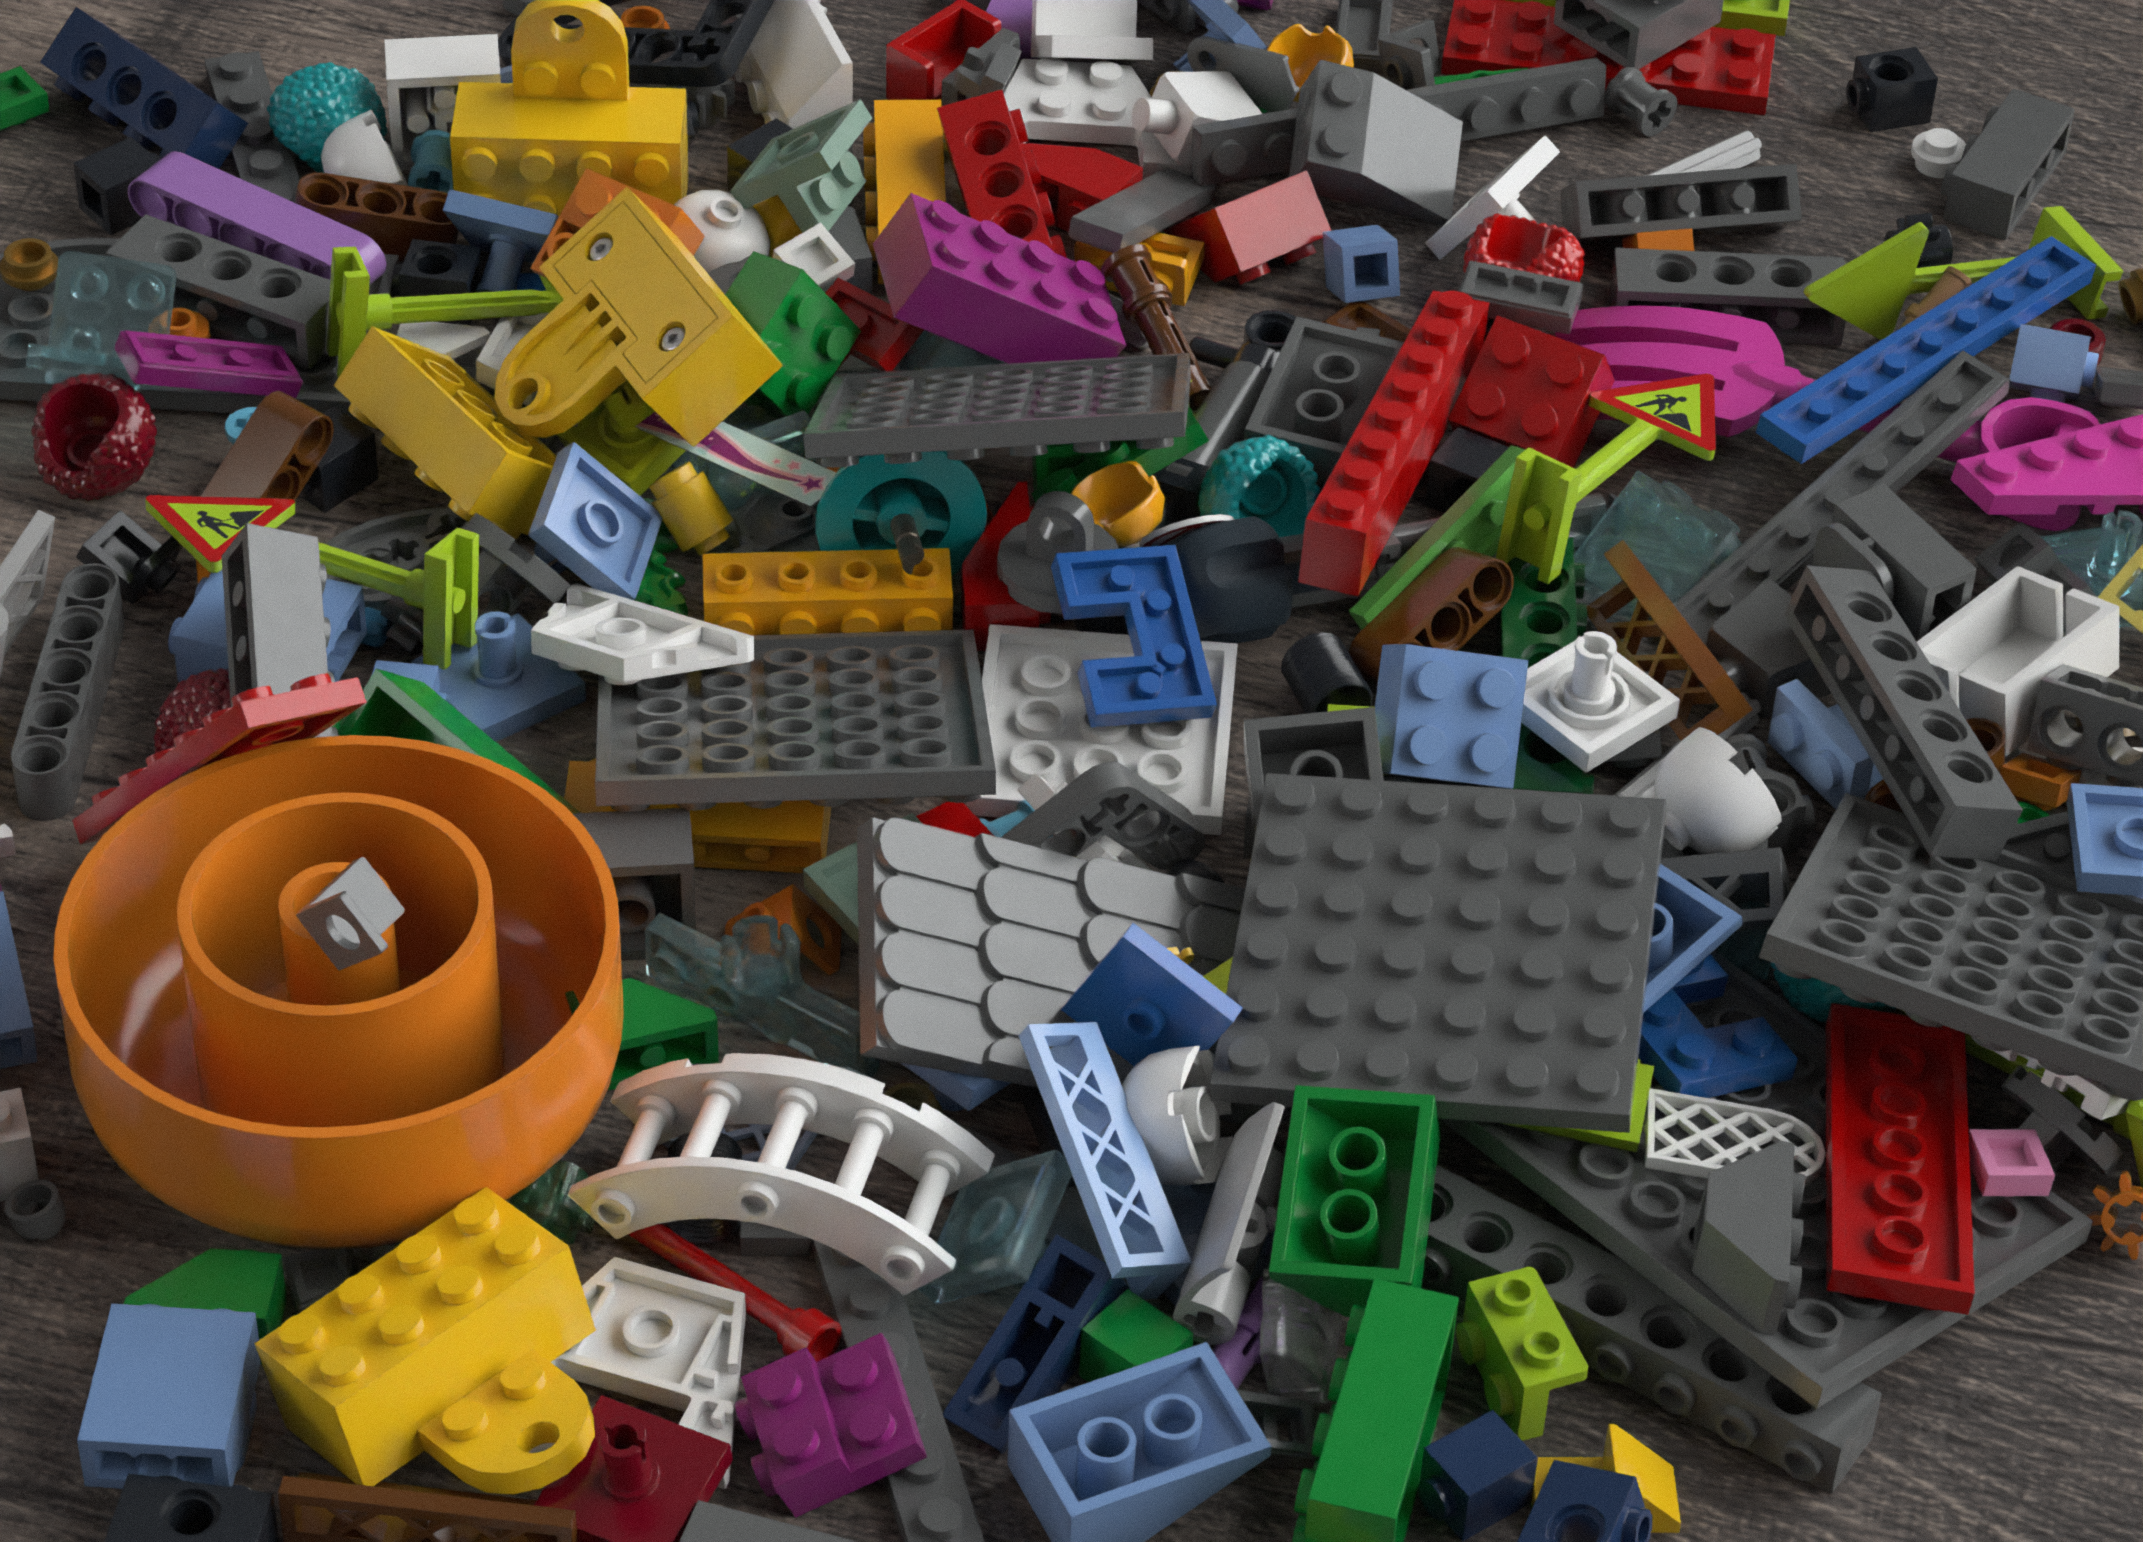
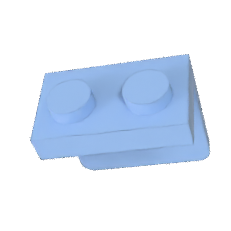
[1768,679,1883,809]

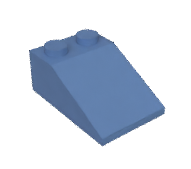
[1007,1342,1271,1542]

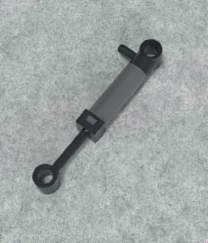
[1075,310,1296,635]

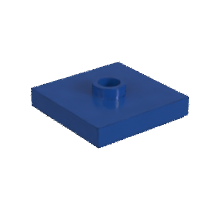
[1061,923,1243,1066]

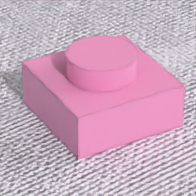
[1969,1129,2055,1197]

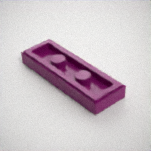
[114,330,303,398]

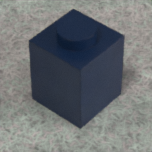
[1418,1410,1538,1541]

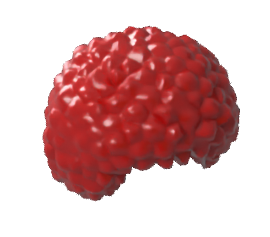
[1463,213,1585,283]

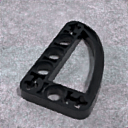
[498,0,774,87]

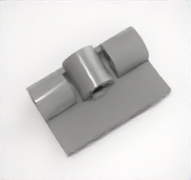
[1173,1102,1285,1345]

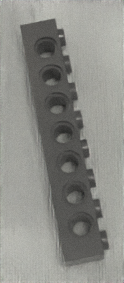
[1422,1165,1882,1494]

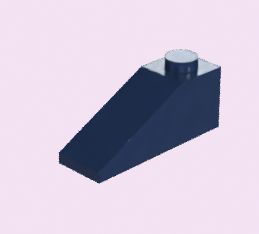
[943,1234,1131,1454]

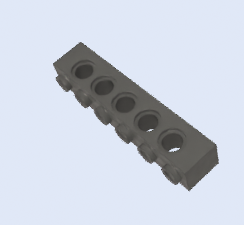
[1784,565,2023,860]

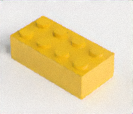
[333,326,557,539]

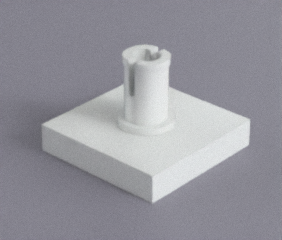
[1425,135,1560,260]

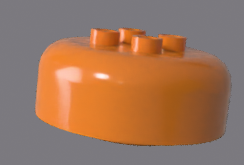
[53,735,624,1250]

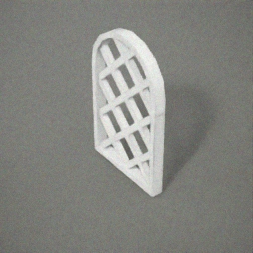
[1644,1088,1826,1186]

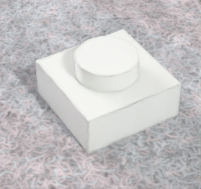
[773,223,855,292]

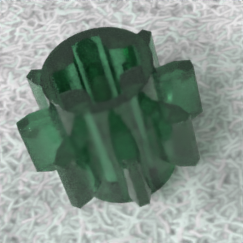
[510,1160,596,1244]

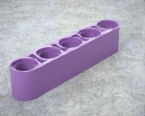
[128,151,386,286]

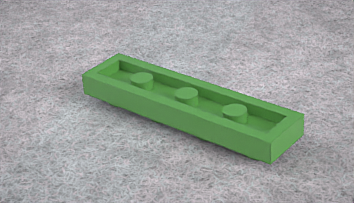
[1349,445,1526,630]

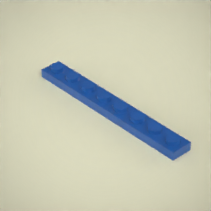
[1755,236,2096,464]

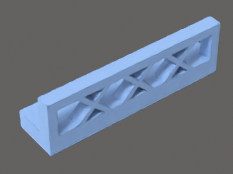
[1019,1022,1192,1300]

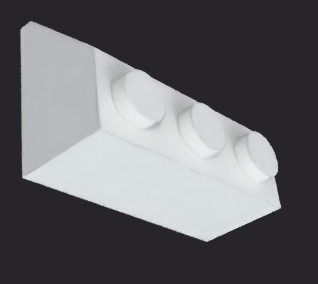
[734,0,853,153]

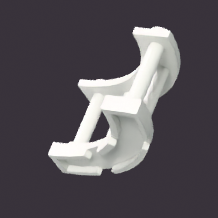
[568,1053,995,1295]

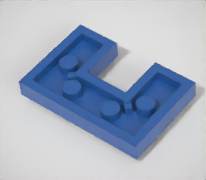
[1051,545,1217,728]
[1638,954,1798,1098]

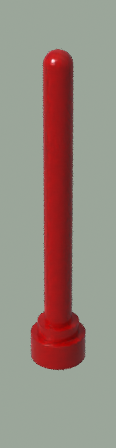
[577,1178,842,1362]

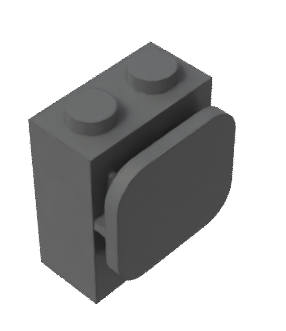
[1553,0,1724,70]
[1812,484,1977,642]

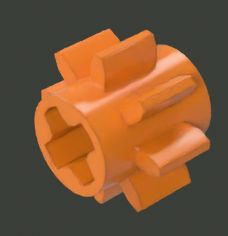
[2087,1170,2143,1260]

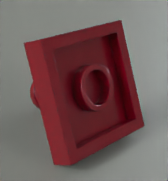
[534,1395,733,1542]

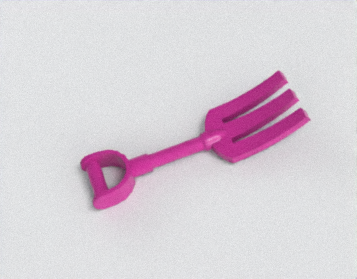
[1555,306,2100,531]

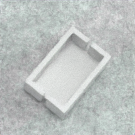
[1917,566,2119,756]

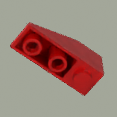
[1020,143,1143,232]
[961,481,1051,651]

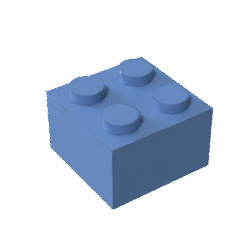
[1375,644,1529,789]

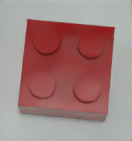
[1448,315,1615,468]

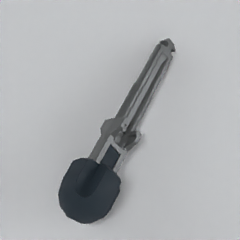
[1173,493,1632,643]

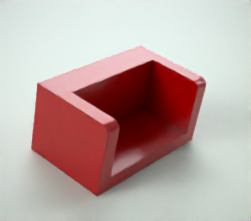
[886,0,1001,104]

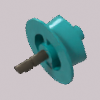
[815,451,987,577]

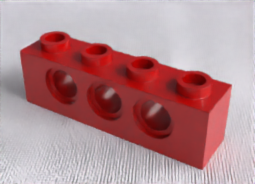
[937,89,1067,258]

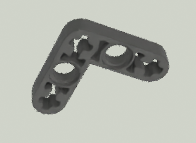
[1001,762,1205,870]

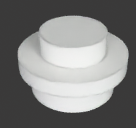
[1911,128,1966,178]

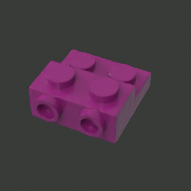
[735,1332,927,1518]

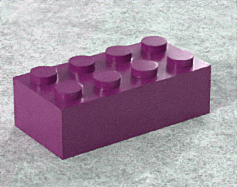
[873,193,1126,364]

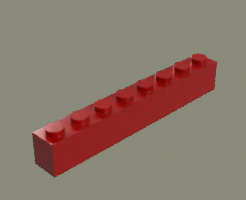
[1298,290,1490,596]

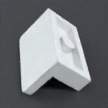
[1031,0,1153,60]

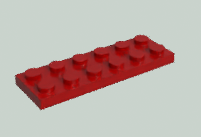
[1441,0,1776,115]
[72,673,367,845]
[1826,1003,1975,1315]

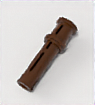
[1101,244,1212,411]

